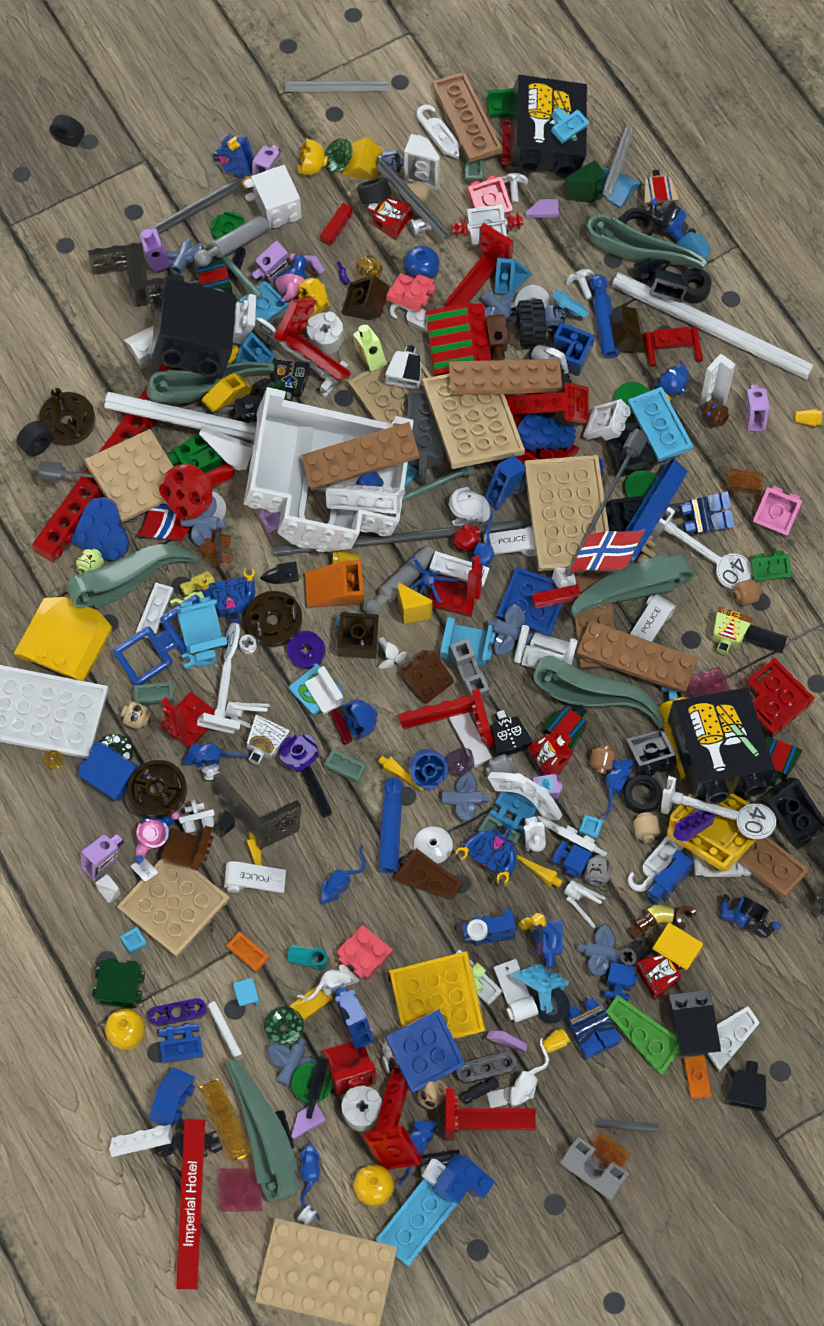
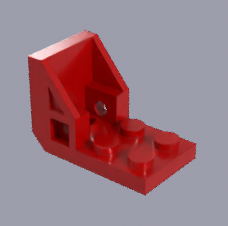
[323,1041,376,1096]

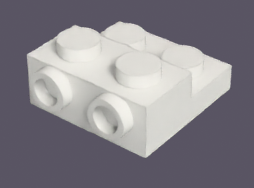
[233,294,256,344]
[583,399,631,440]

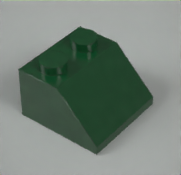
[564,160,607,203]

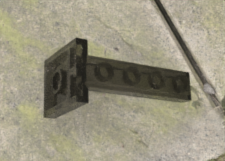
[212,773,301,850]

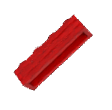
[320,203,353,246]
[532,584,581,609]

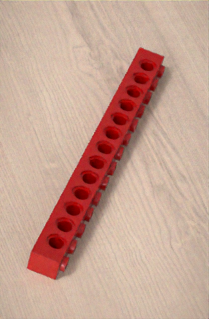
[32,364,188,562]

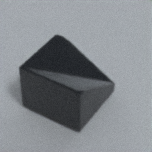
[213,809,236,838]

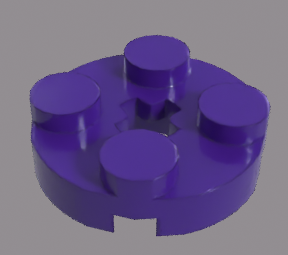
[287,631,326,669]
[279,734,319,772]

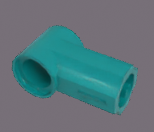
[287,945,328,971]

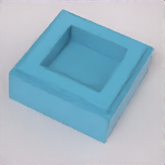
[578,815,603,840]
[120,927,147,955]

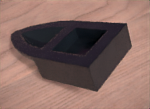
[633,258,670,282]
[260,561,299,584]

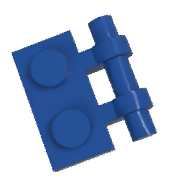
[159,1023,203,1064]

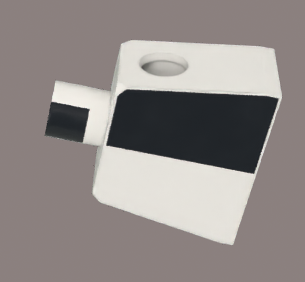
[385,345,421,390]

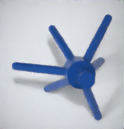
[410,557,458,603]

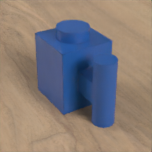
[551,841,592,879]
[604,962,638,1002]

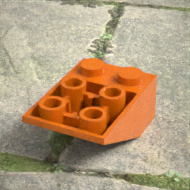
[305,560,364,607]

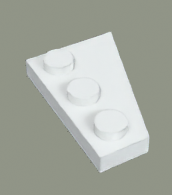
[707,1006,759,1072]

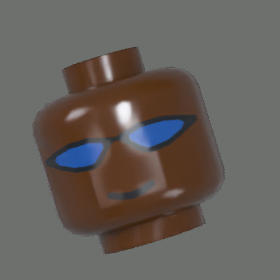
[701,399,729,427]

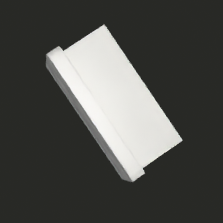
[530,632,569,656]
[305,666,344,714]

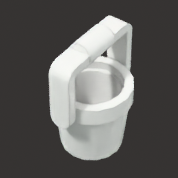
[531,345,569,374]

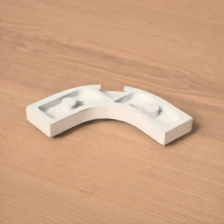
[487,772,563,820]

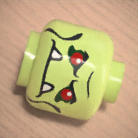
[76,549,104,575]

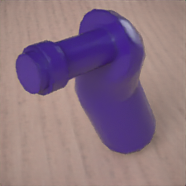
[337,261,350,285]

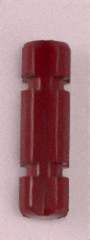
[330,708,353,745]

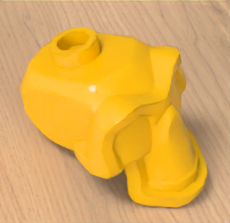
[297,278,330,323]

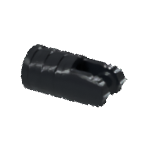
[620,939,652,966]

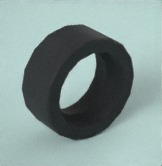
[49,114,85,147]
[621,207,654,236]
[624,775,662,814]

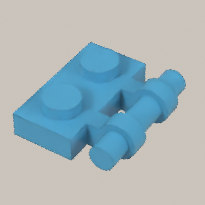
[489,791,537,834]

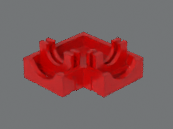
[745,657,815,738]

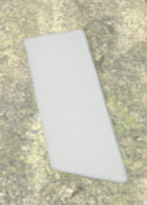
[487,1086,536,1108]

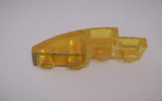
[201,1079,252,1162]

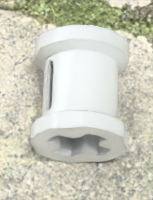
[409,218,432,235]

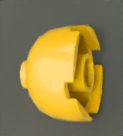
[297,138,328,175]
[105,1008,146,1050]
[353,1164,394,1207]

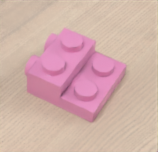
[753,486,803,536]

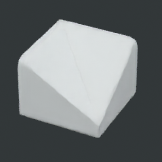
[552,568,576,588]
[95,875,121,903]

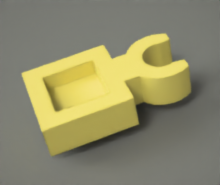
[180,571,215,595]

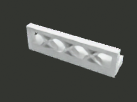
[699,354,736,406]
[326,483,405,514]

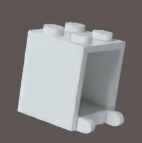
[244,165,302,229]

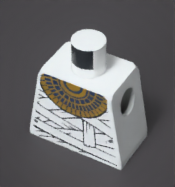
[246,715,290,765]

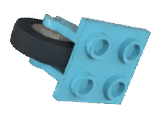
[513,964,570,1023]

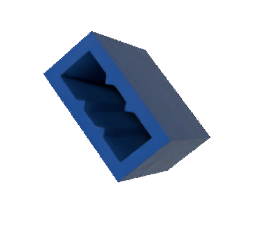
[77,741,139,801]

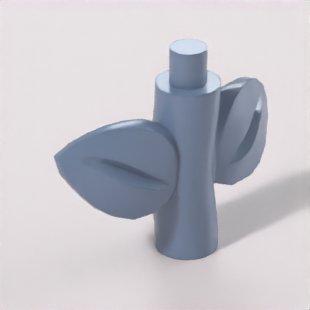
[167,240,202,276]
[481,290,518,325]
[180,496,226,549]
[487,604,533,655]
[442,771,490,821]
[577,923,624,976]
[268,1038,317,1087]

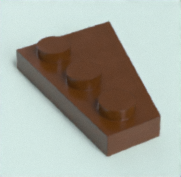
[392,848,464,900]

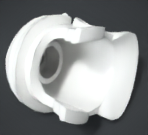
[449,487,490,526]

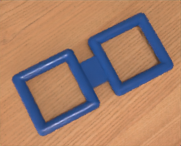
[113,595,200,685]

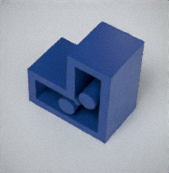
[553,323,595,375]
[148,1067,196,1128]
[432,1154,495,1204]

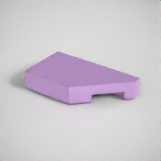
[525,199,559,218]
[303,255,325,274]
[260,509,280,533]
[487,1031,528,1052]
[292,1103,326,1140]

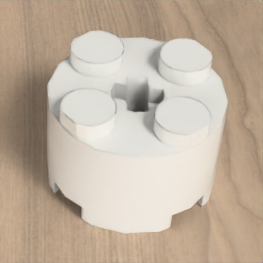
[307,311,344,355]
[342,1086,382,1132]

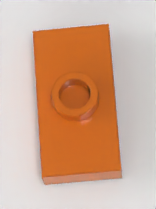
[226,931,270,973]
[684,1055,711,1099]

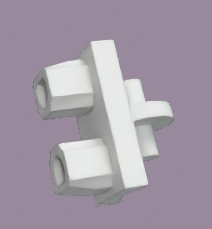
[179,799,215,833]
[524,817,546,852]

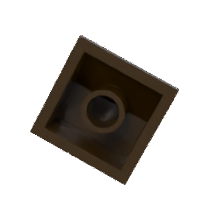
[341,275,389,320]
[609,306,647,353]
[338,612,379,659]

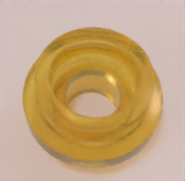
[43,750,63,769]

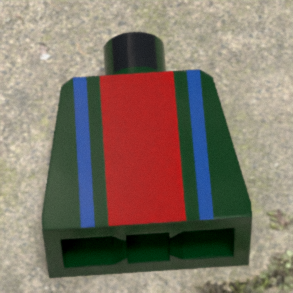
[188,258,233,294]
[542,705,587,752]
[766,736,803,786]

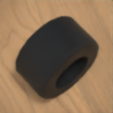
[357,177,391,204]
[680,268,712,303]
[16,421,53,457]

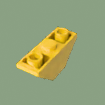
[202,373,252,413]

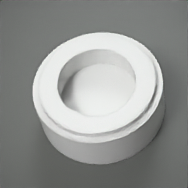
[467,919,488,941]

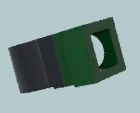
[252,378,287,400]

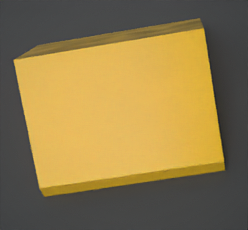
[343,137,384,180]
[398,583,432,625]
[653,923,703,970]

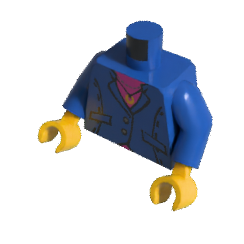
[213,134,255,189]
[197,567,255,624]
[455,824,517,886]
[518,913,563,967]

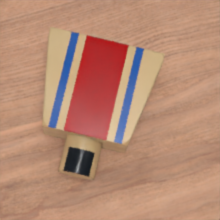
[643,170,679,211]

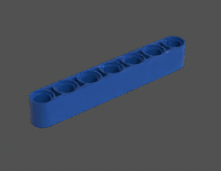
[625,458,688,563]

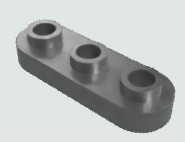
[457,1052,517,1084]

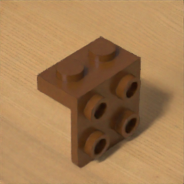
[397,650,454,703]
[161,825,214,871]

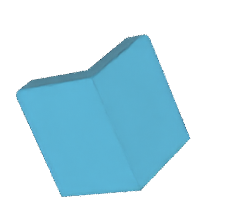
[233,978,260,1007]

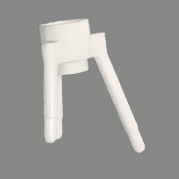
[226,701,270,729]
[564,881,606,928]

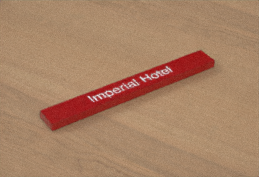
[176,1119,206,1290]

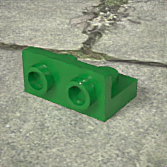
[487,88,513,118]
[749,551,792,581]

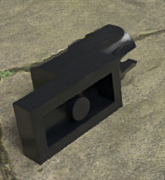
[155,1130,223,1159]

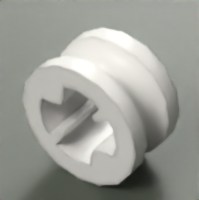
[239,635,257,654]
[202,764,221,780]
[297,1205,317,1225]

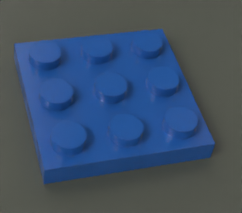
[496,567,563,637]
[384,1009,465,1093]

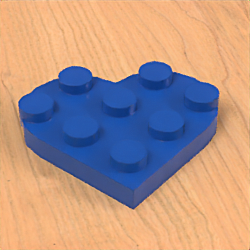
[517,413,576,451]
[71,497,130,560]

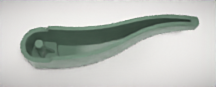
[588,214,707,270]
[147,362,275,404]
[66,544,200,608]
[571,554,695,617]
[534,656,664,728]
[226,1060,298,1202]

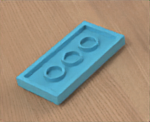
[628,387,693,462]
[376,1178,458,1267]

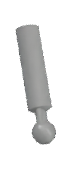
[194,215,270,267]
[363,545,435,615]

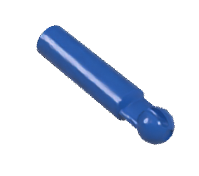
[590,275,620,359]
[379,777,403,874]

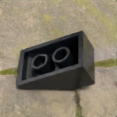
[605,421,654,477]
[759,777,824,850]
[669,990,721,1057]

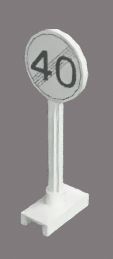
[253,317,348,398]
[651,507,753,590]
[197,623,240,734]
[661,776,776,839]

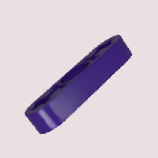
[673,809,715,841]
[148,998,207,1027]

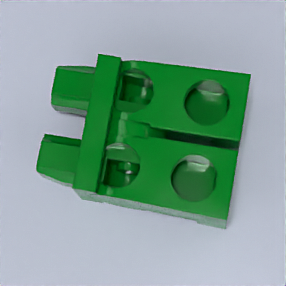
[167,433,223,473]

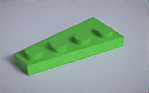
[606,995,679,1076]

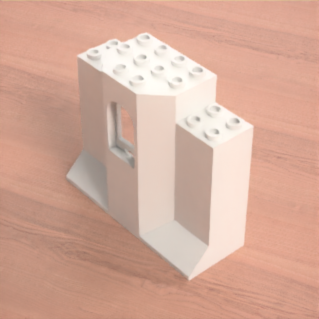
[244,387,414,552]

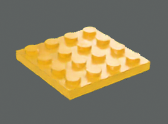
[389,951,486,1039]

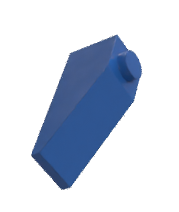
[485,455,526,511]

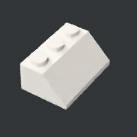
[404,134,440,190]
[124,325,155,369]

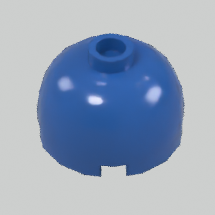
[404,246,440,279]
[653,361,690,396]
[342,700,378,740]
[408,748,449,789]

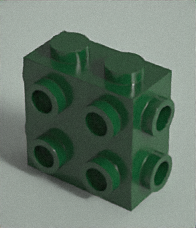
[92,958,145,1009]

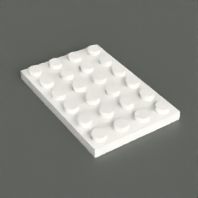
[0,665,109,759]

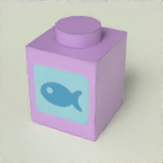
[533,774,562,799]

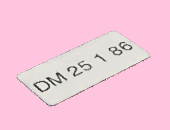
[131,858,158,882]

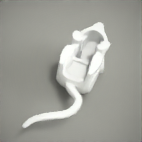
[297,965,359,1001]
[510,1038,549,1108]

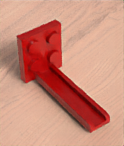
[445,223,514,307]
[274,297,351,380]
[505,383,589,424]
[429,556,483,617]
[398,689,495,748]
[160,691,215,750]
[364,1067,422,1170]
[445,1088,536,1141]

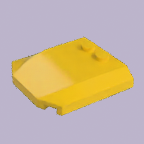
[13,597,113,681]
[667,793,757,872]

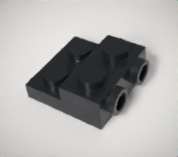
[605,496,644,532]
[626,728,677,776]

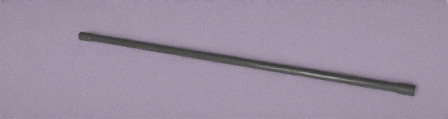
[273,501,688,557]

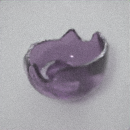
[445,748,475,776]

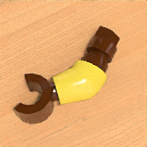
[628,904,697,939]

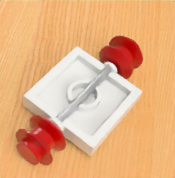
[451,205,523,246]

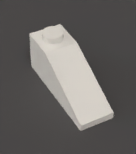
[199,426,253,470]

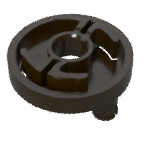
[39,388,96,445]
[245,591,303,647]
[127,760,188,819]

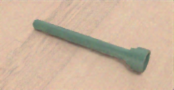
[207,240,262,299]
[402,465,475,503]

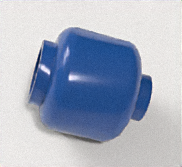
[356,471,384,487]

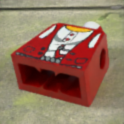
[368,198,413,240]
[527,732,572,776]
[635,954,683,1000]

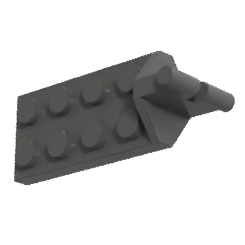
[407,390,443,486]

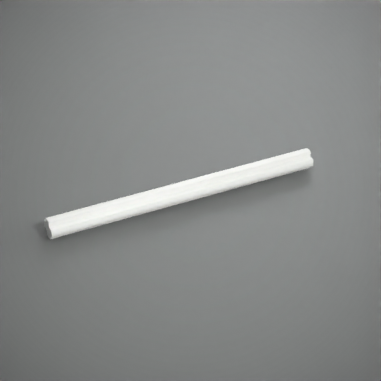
[612,272,814,380]
[104,392,257,441]

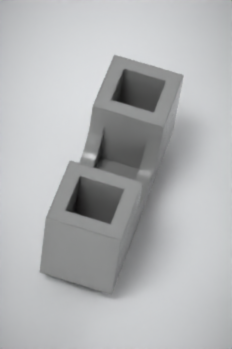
[450,638,490,699]
[560,1137,629,1200]

